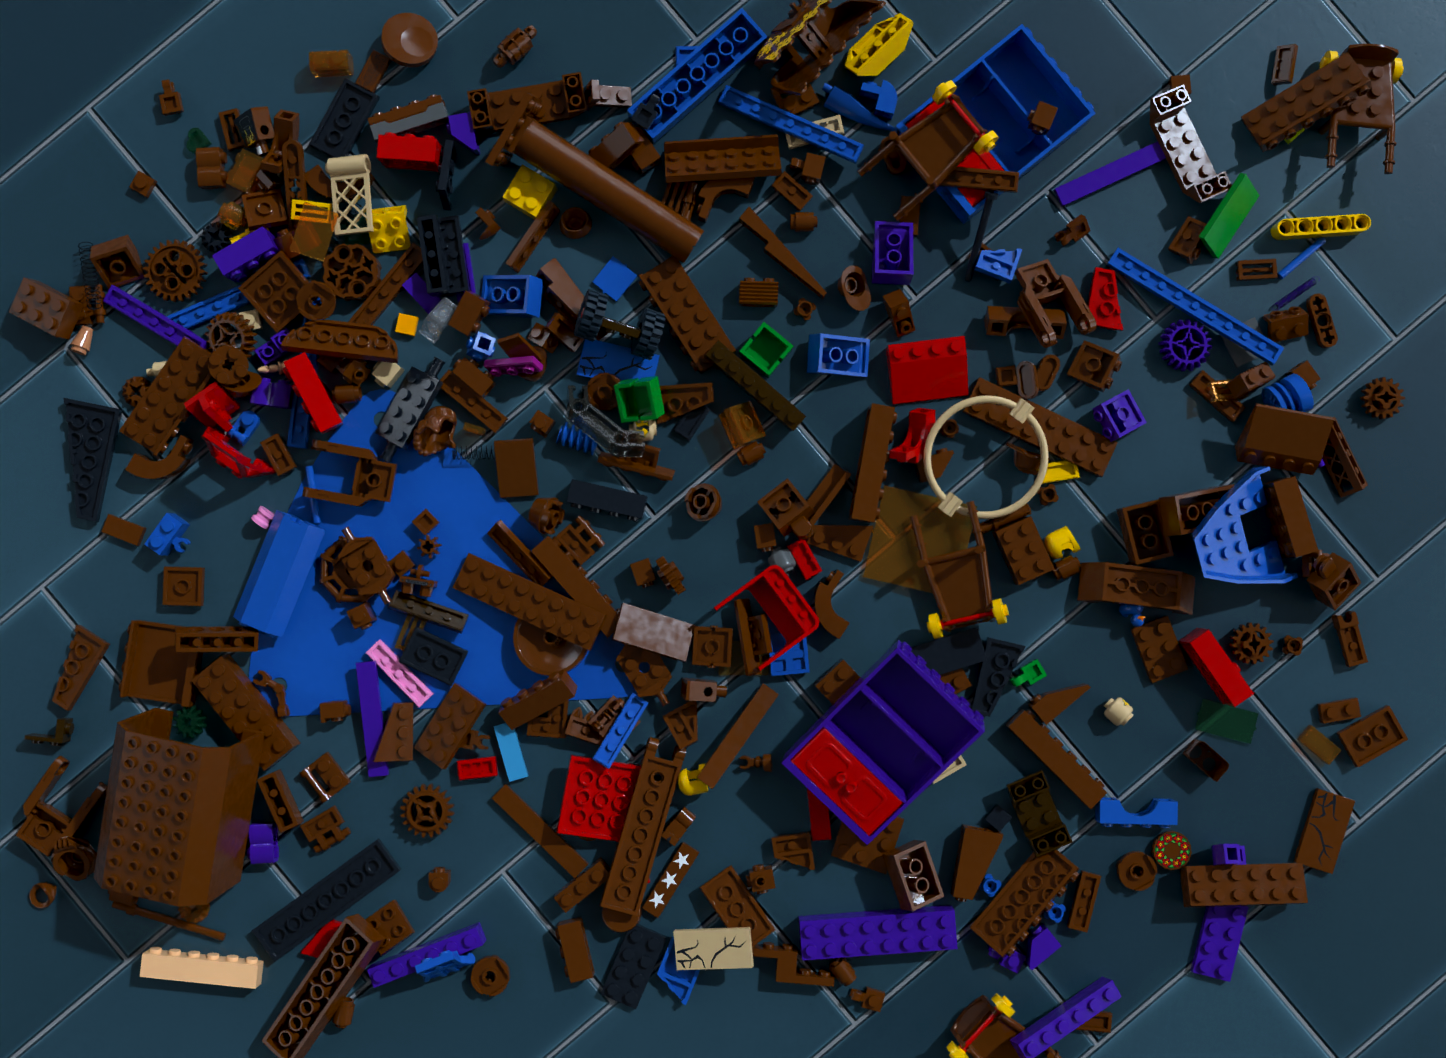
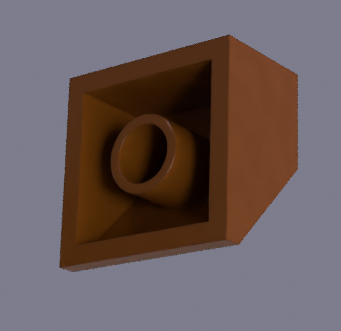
[90,235,145,289]

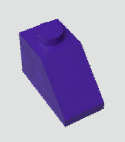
[446,112,480,155]
[1026,924,1061,970]

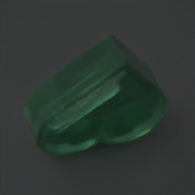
[187,128,212,154]

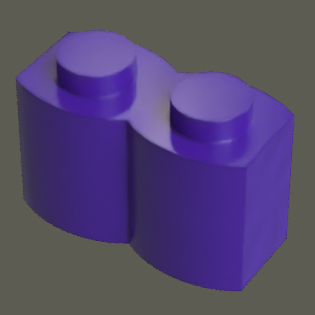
[250,378,294,409]
[247,822,279,864]

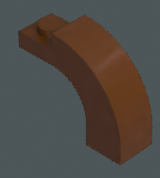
[261,110,299,173]
[305,165,376,203]
[696,177,755,223]
[125,435,194,480]
[814,569,849,639]

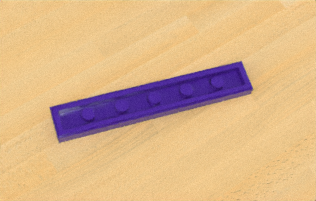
[1054,141,1166,207]
[103,285,209,349]
[356,660,389,777]

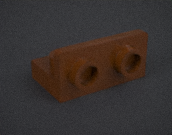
[1168,216,1207,264]

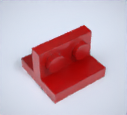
[184,381,240,432]

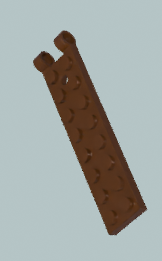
[600,737,686,916]

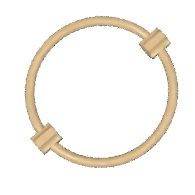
[923,395,1049,519]

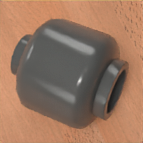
[768,547,796,575]

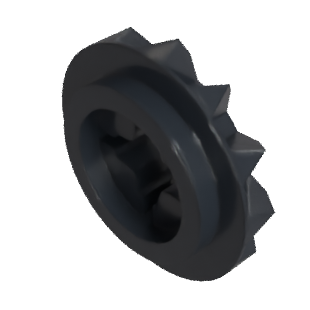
[200,222,232,253]

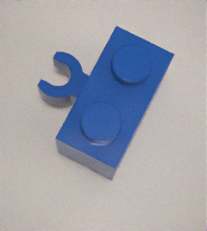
[144,513,191,556]

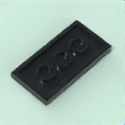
[309,78,380,158]

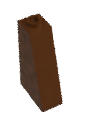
[950,824,1003,902]

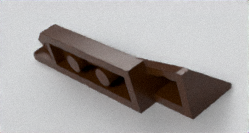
[536,258,608,341]

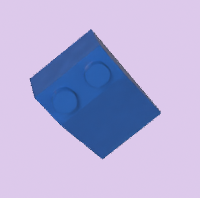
[481,275,543,318]
[807,333,870,377]

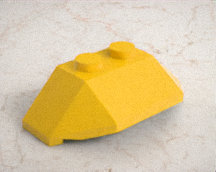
[845,13,913,76]

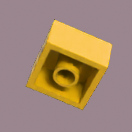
[503,164,558,220]

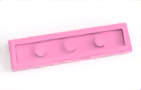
[366,639,434,708]

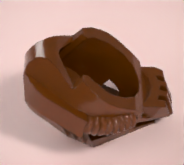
[51,836,97,881]

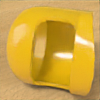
[1044,526,1081,559]
[678,763,708,796]

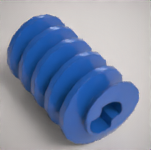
[556,422,599,456]

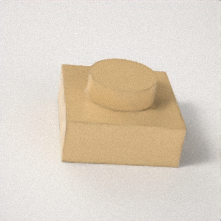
[239,310,263,331]

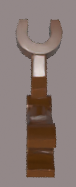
[253,670,290,717]

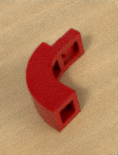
[889,408,935,464]

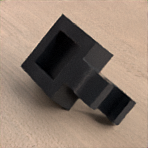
[631,94,661,131]

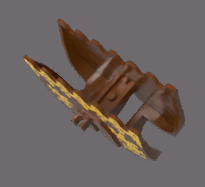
[754,0,886,95]

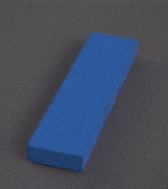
[592,693,649,769]

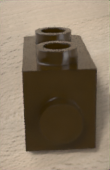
[24,717,74,746]

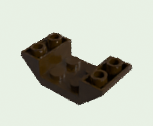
[1006,770,1072,857]

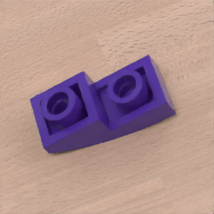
[254,328,289,366]

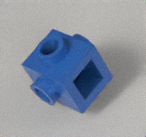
[466,331,496,362]

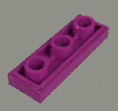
[483,356,543,377]

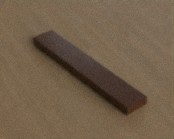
[696,683,779,789]
[492,784,589,878]

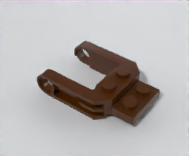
[1015,259,1097,348]
[302,439,397,507]
[16,756,107,856]

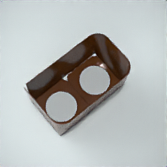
[1182,739,1229,782]

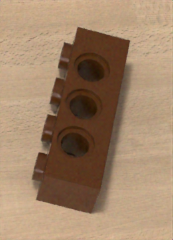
[174,626,259,652]

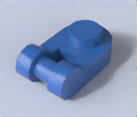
[227,410,260,446]

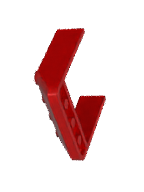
[714,565,819,671]

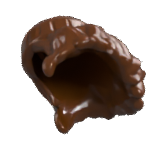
[412,406,457,456]

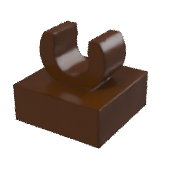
[256,170,283,191]

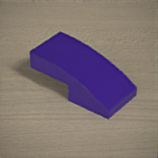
[402,273,444,315]

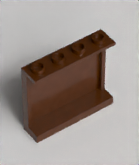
[119,620,203,707]

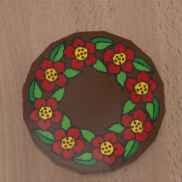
[1151,830,1192,870]

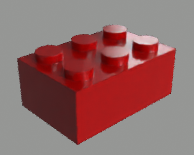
[377,132,442,172]

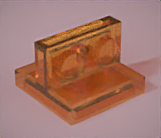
[719,401,766,450]

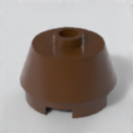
[685,483,723,522]
[528,497,565,535]

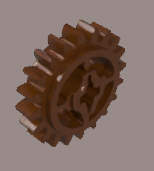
[400,783,455,838]

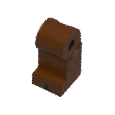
[661,807,696,846]

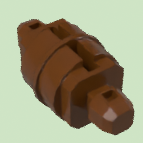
[493,25,537,68]

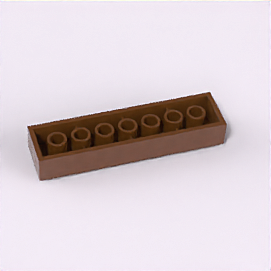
[262,914,385,1058]

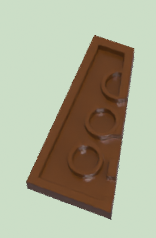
[52,625,110,711]

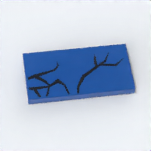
[577,339,660,381]

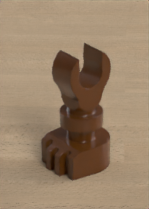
[739,754,772,772]

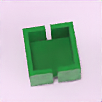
[739,322,794,378]
[614,376,665,423]

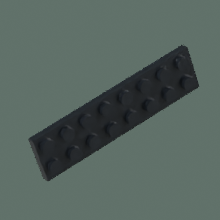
[252,838,401,962]

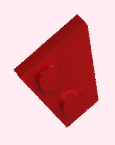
[301,920,342,958]

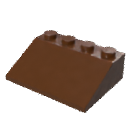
[1235,403,1334,475]

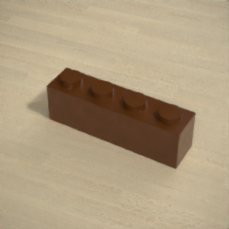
[498,669,578,730]

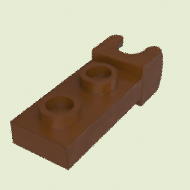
[1332,611,1368,667]

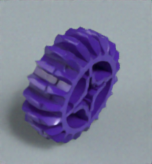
[1158,319,1212,371]

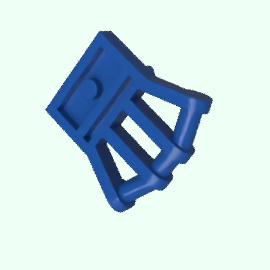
[415,950,476,983]

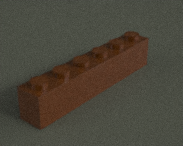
[531,536,620,638]
[1005,709,1107,809]

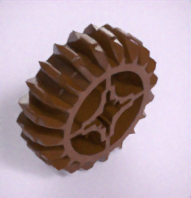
[205,312,258,364]

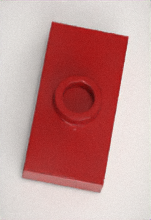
[787,539,822,580]
[457,756,498,780]

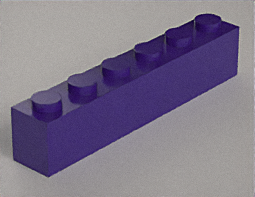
[367,922,486,988]
[1010,977,1122,1058]

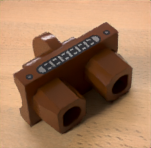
[399,564,438,597]

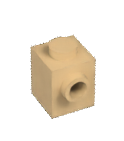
[372,361,405,388]

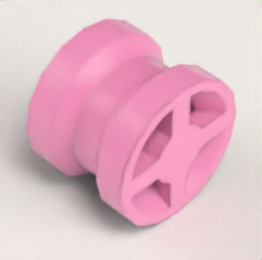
[251,506,274,529]

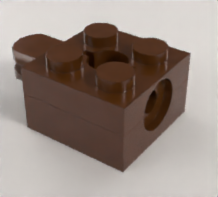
[757,478,815,540]
[1306,552,1361,610]

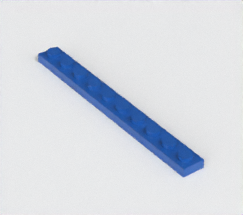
[1106,248,1284,365]

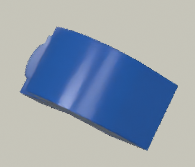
[859,80,897,119]

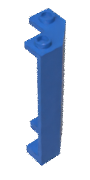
[233,510,326,638]

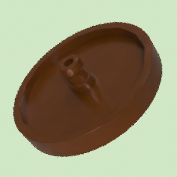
[381,13,438,67]

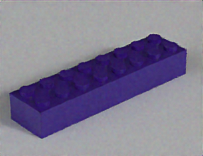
[798,905,958,961]

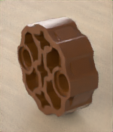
[323,244,382,301]

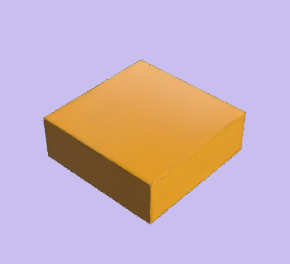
[395,313,419,336]

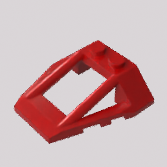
[202,426,276,479]

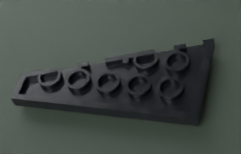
[64,398,123,522]

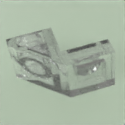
[419,297,457,344]

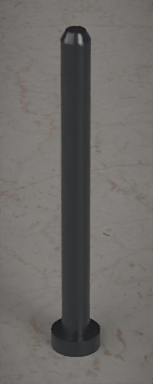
[964,191,998,282]

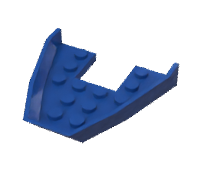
[1192,466,1298,584]

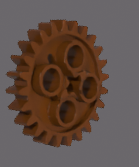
[143,239,208,302]

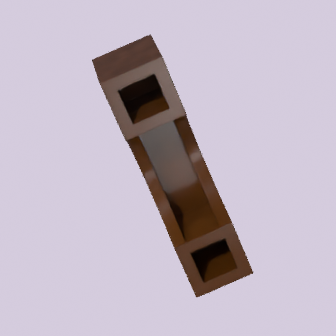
[984,306,1067,339]

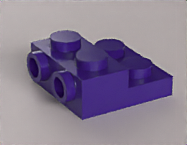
[1092,389,1147,442]

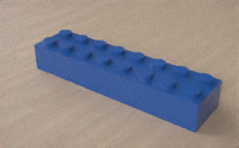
[627,8,768,144]

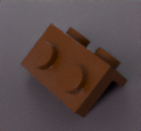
[1264,306,1308,342]

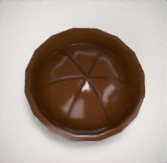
[559,207,592,239]

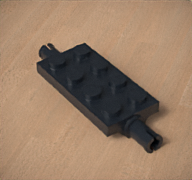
[375,356,445,463]

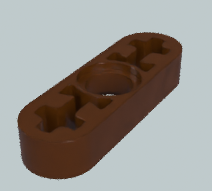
[1306,293,1338,348]

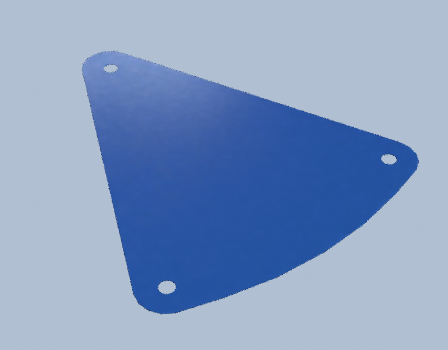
[249,389,650,717]

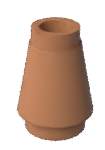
[70,326,94,356]

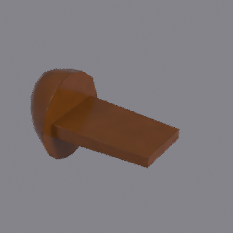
[497,333,547,382]

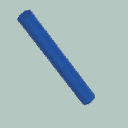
[1277,237,1326,279]
[305,466,321,524]

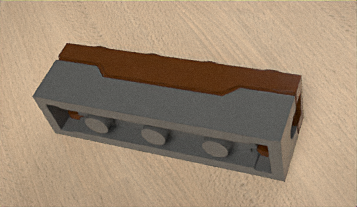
[367,94,449,144]

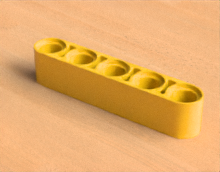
[1271,214,1371,240]

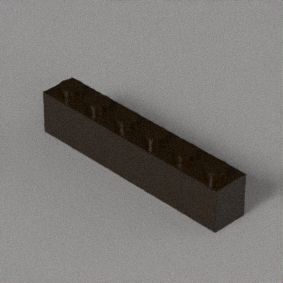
[704,340,806,431]

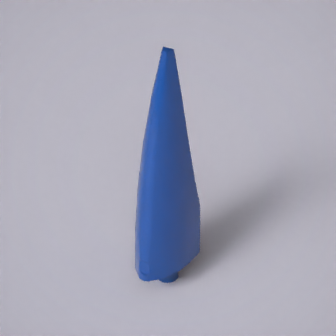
[822,83,895,131]

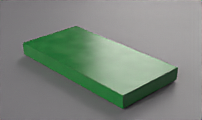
[1199,173,1260,259]

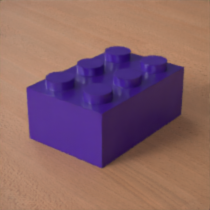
[212,226,280,283]

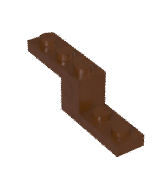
[752,942,834,987]

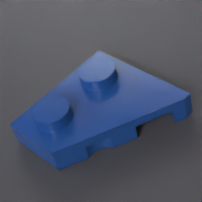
[974,248,1022,284]

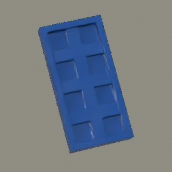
[765,612,810,676]

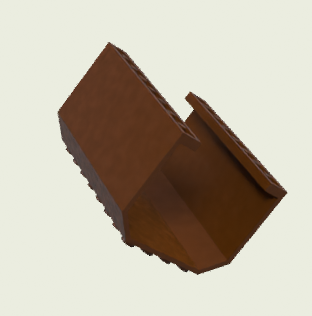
[93,708,265,907]

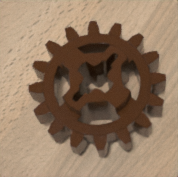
[1360,377,1405,419]
[656,556,686,595]
[1229,622,1274,664]

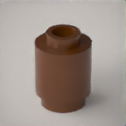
[790,212,818,232]
[332,384,362,404]
[736,441,766,466]
[1052,555,1081,580]
[829,957,857,986]
[332,997,355,1028]

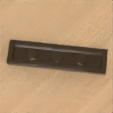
[389,590,469,634]

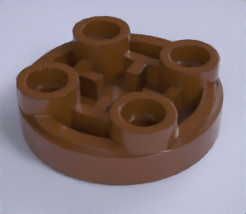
[602,907,641,932]

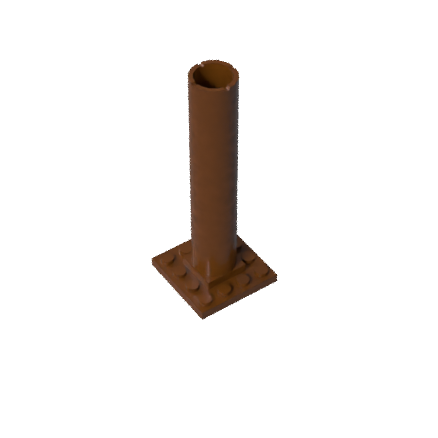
[485,92,704,263]

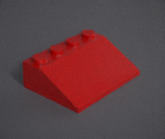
[886,336,969,405]

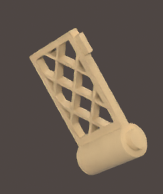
[325,154,374,236]

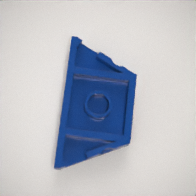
[657,936,700,1005]

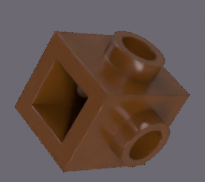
[335,357,371,386]
[746,864,776,894]

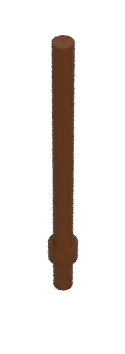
[112,902,226,941]

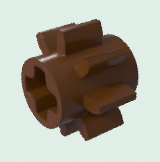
[417,535,442,559]

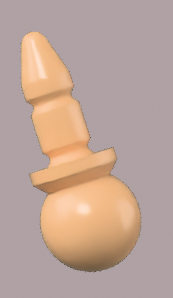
[258,360,287,375]

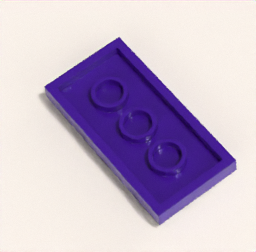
[1191,906,1249,982]

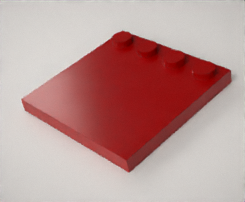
[556,755,641,841]

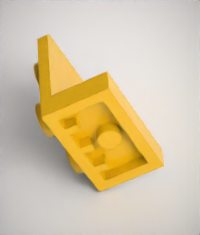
[366,205,411,253]

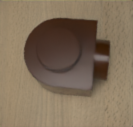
[429,867,451,892]

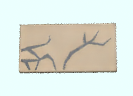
[673,927,754,970]

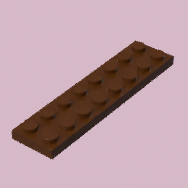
[963,377,1118,478]
[453,553,607,651]

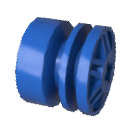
[1261,373,1314,412]

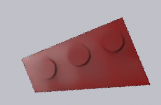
[1085,267,1123,331]

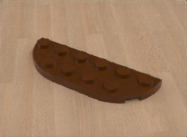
[281,320,399,363]

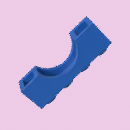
[1095,797,1178,828]

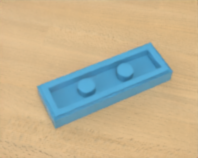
[493,723,529,782]

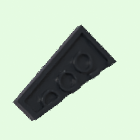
[971,637,1026,717]

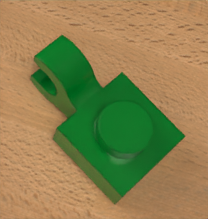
[1010,659,1047,687]

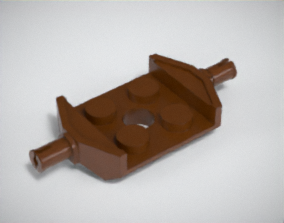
[338,527,396,605]
[616,644,672,706]

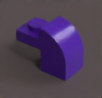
[1211,844,1247,865]

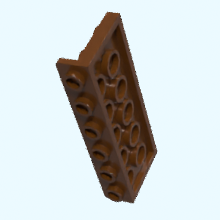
[1241,52,1371,152]
[664,134,782,183]
[638,256,736,374]
[119,336,212,456]
[970,849,1079,958]

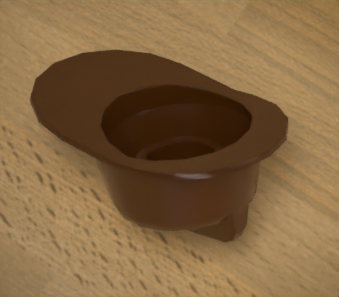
[837,265,871,311]
[220,369,262,398]
[1006,443,1050,475]

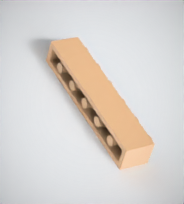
[140,947,264,989]

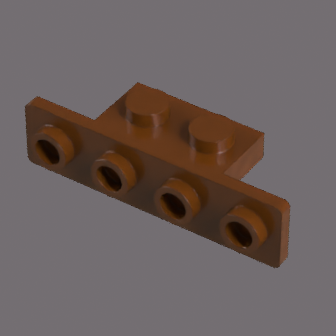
[598,439,675,481]
[734,598,773,676]

